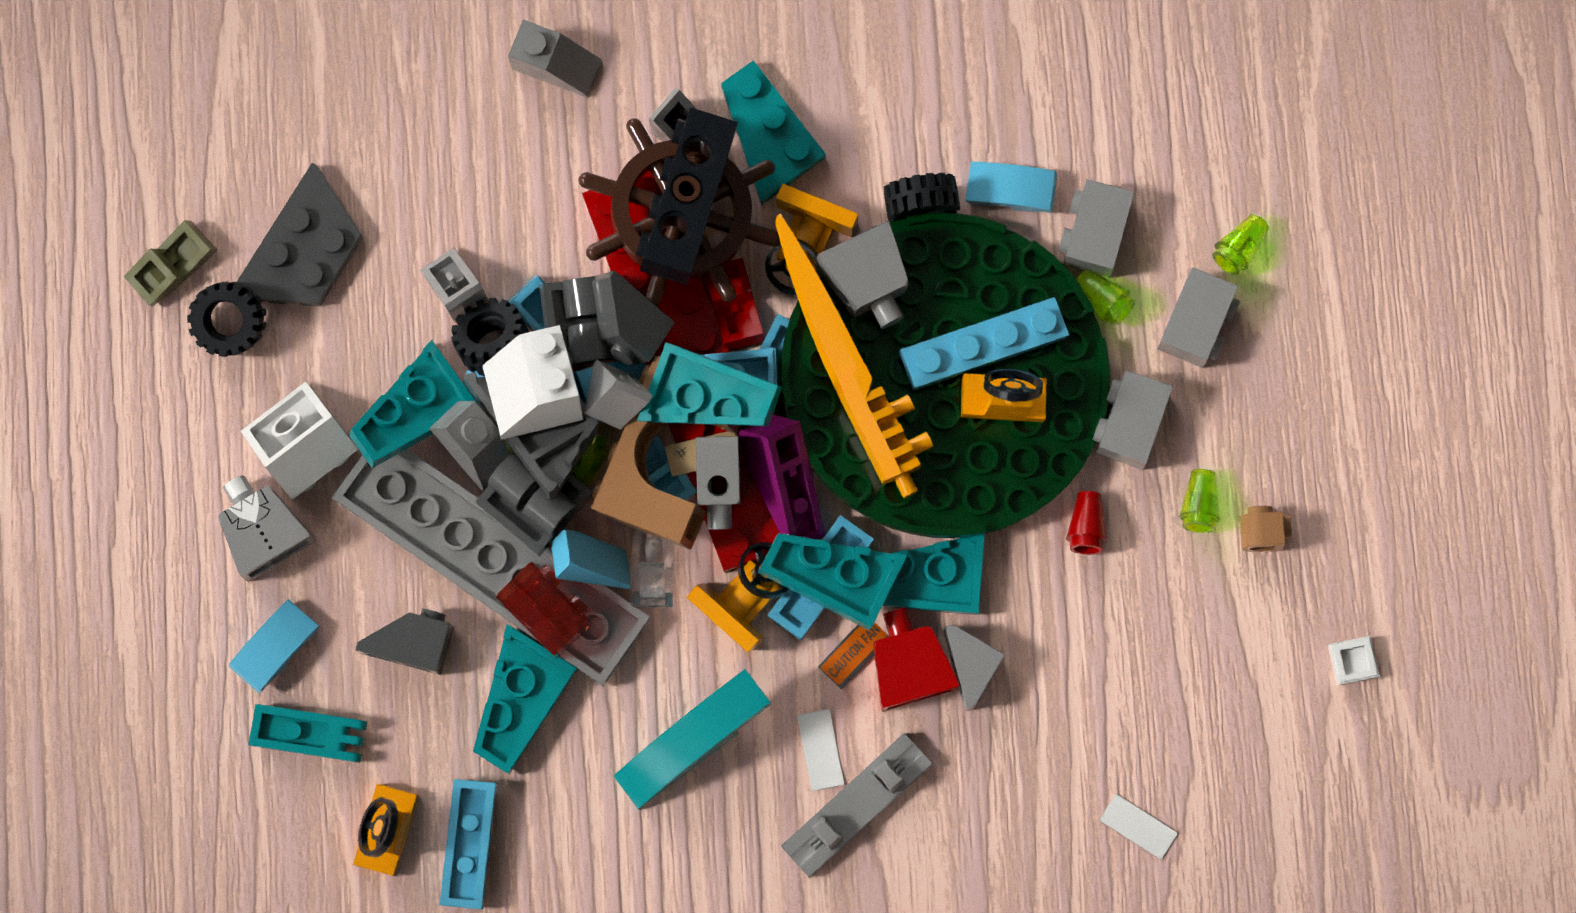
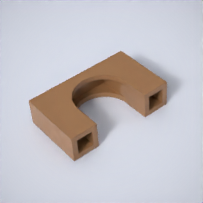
[591,355,742,550]

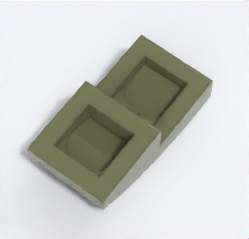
[124,220,217,306]

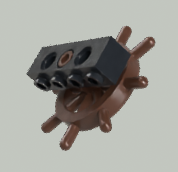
[578,107,781,307]

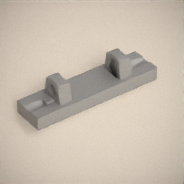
[781,733,933,877]

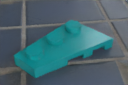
[721,60,826,205]
[349,339,477,468]
[637,342,783,427]
[758,533,907,630]
[882,534,985,615]
[473,624,578,775]

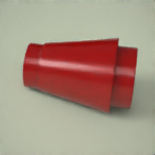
[1066,491,1108,555]

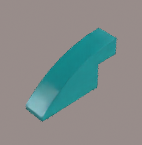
[614,669,771,810]

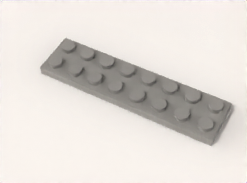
[332,449,651,686]

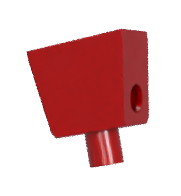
[873,607,959,711]

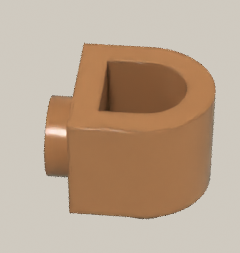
[1240,506,1292,552]

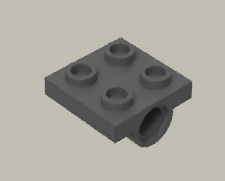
[539,275,623,364]
[475,453,593,557]

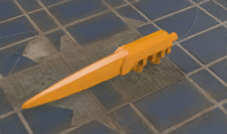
[775,214,933,498]

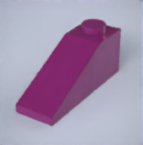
[738,415,826,539]

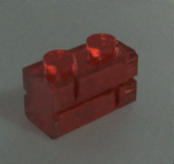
[495,561,592,659]

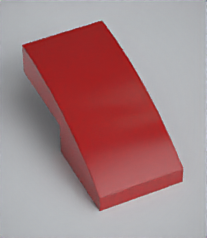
[705,258,765,351]

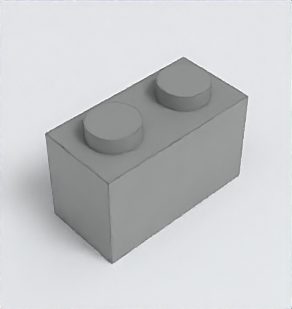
[1058,179,1134,278]
[1157,267,1241,368]
[1092,370,1173,470]

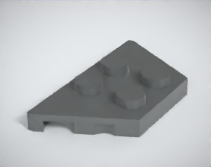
[237,163,363,307]
[463,373,600,500]

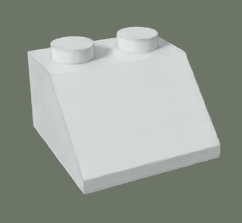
[483,325,583,440]
[241,382,358,500]

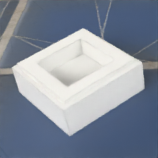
[1328,636,1380,686]

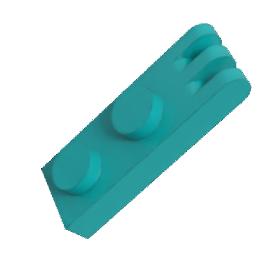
[248,704,368,763]

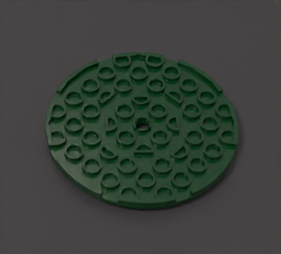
[781,213,1110,538]

